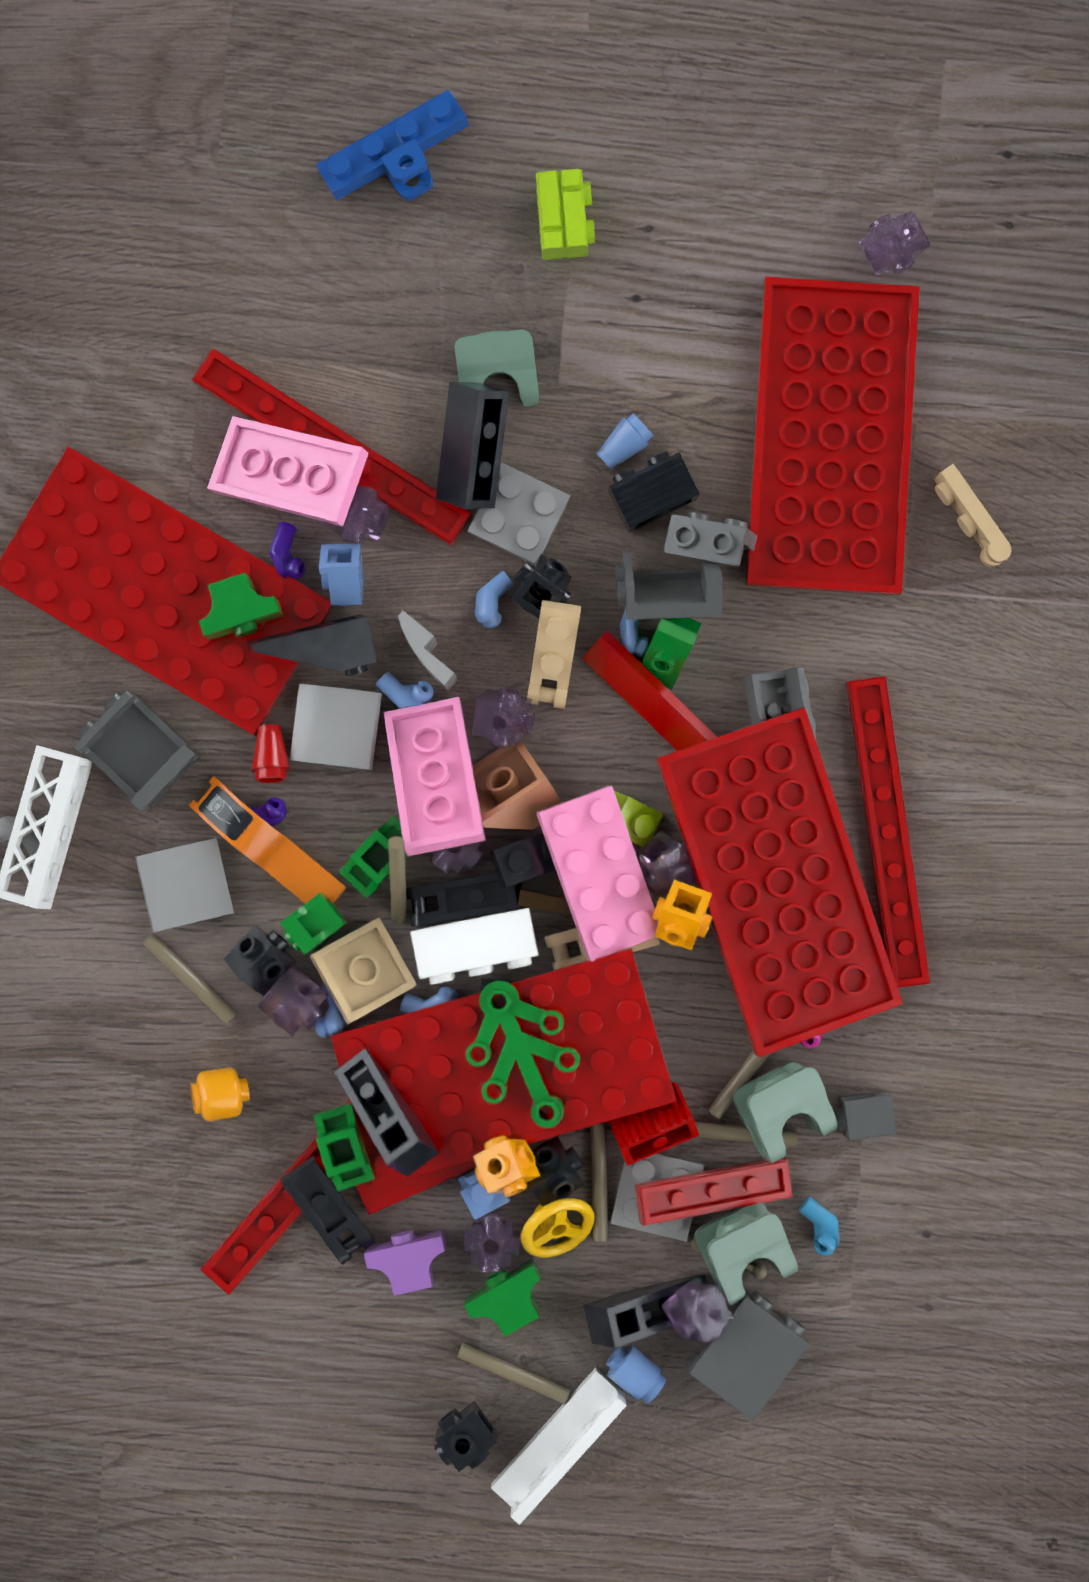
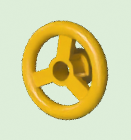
[521,1198,595,1258]

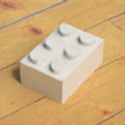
[411,907,538,984]

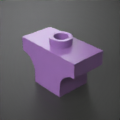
[364,1229,447,1296]

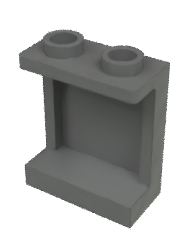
[615,551,722,620]
[74,690,202,812]
[687,1291,810,1421]

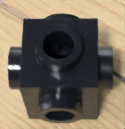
[511,554,572,619]
[224,925,296,996]
[527,1136,585,1207]
[434,1401,498,1472]

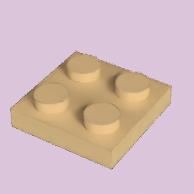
[309,917,417,1025]

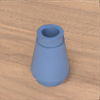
[596,413,654,470]

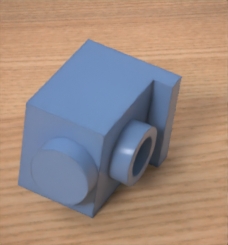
[319,543,364,606]
[458,1168,510,1220]

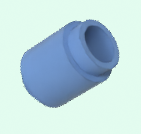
[606,1345,666,1404]

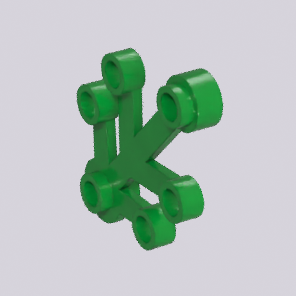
[466,981,580,1128]

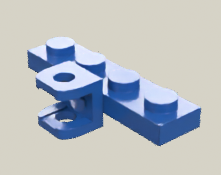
[316,89,469,201]

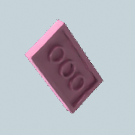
[207,416,369,527]
[383,697,485,856]
[536,786,659,962]

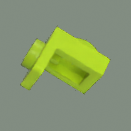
[614,791,663,849]

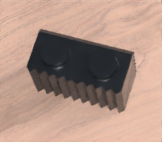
[608,451,699,533]

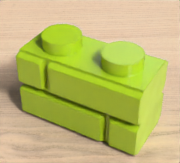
[536,169,595,260]

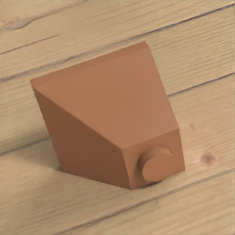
[473,736,562,830]

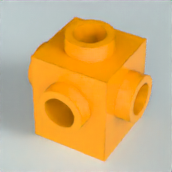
[652,880,713,951]
[473,1135,540,1197]

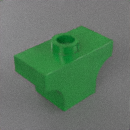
[199,573,284,640]
[642,617,702,690]
[339,815,408,899]
[280,892,348,954]
[314,1103,375,1191]
[464,1258,541,1337]

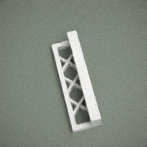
[0,745,93,909]
[491,1367,627,1525]

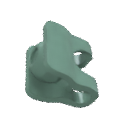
[455,329,539,407]
[733,1061,837,1164]
[694,1203,798,1305]

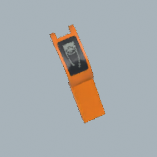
[189,776,347,904]

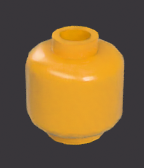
[190,1067,250,1122]

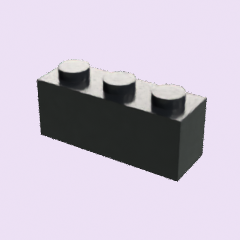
[436,382,510,509]

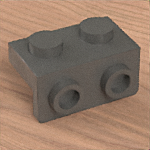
[664,512,757,567]
[744,666,816,740]

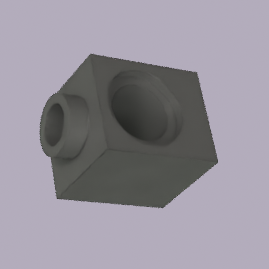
[834,1090,897,1141]

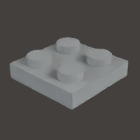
[467,462,571,565]
[610,1153,704,1242]

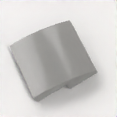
[398,611,458,692]
[290,684,382,770]
[135,838,234,933]

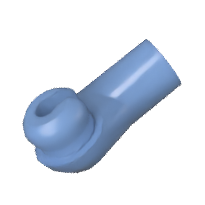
[375,671,434,709]
[315,985,346,1038]

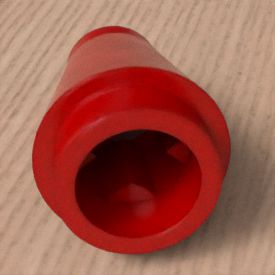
[251,724,290,783]

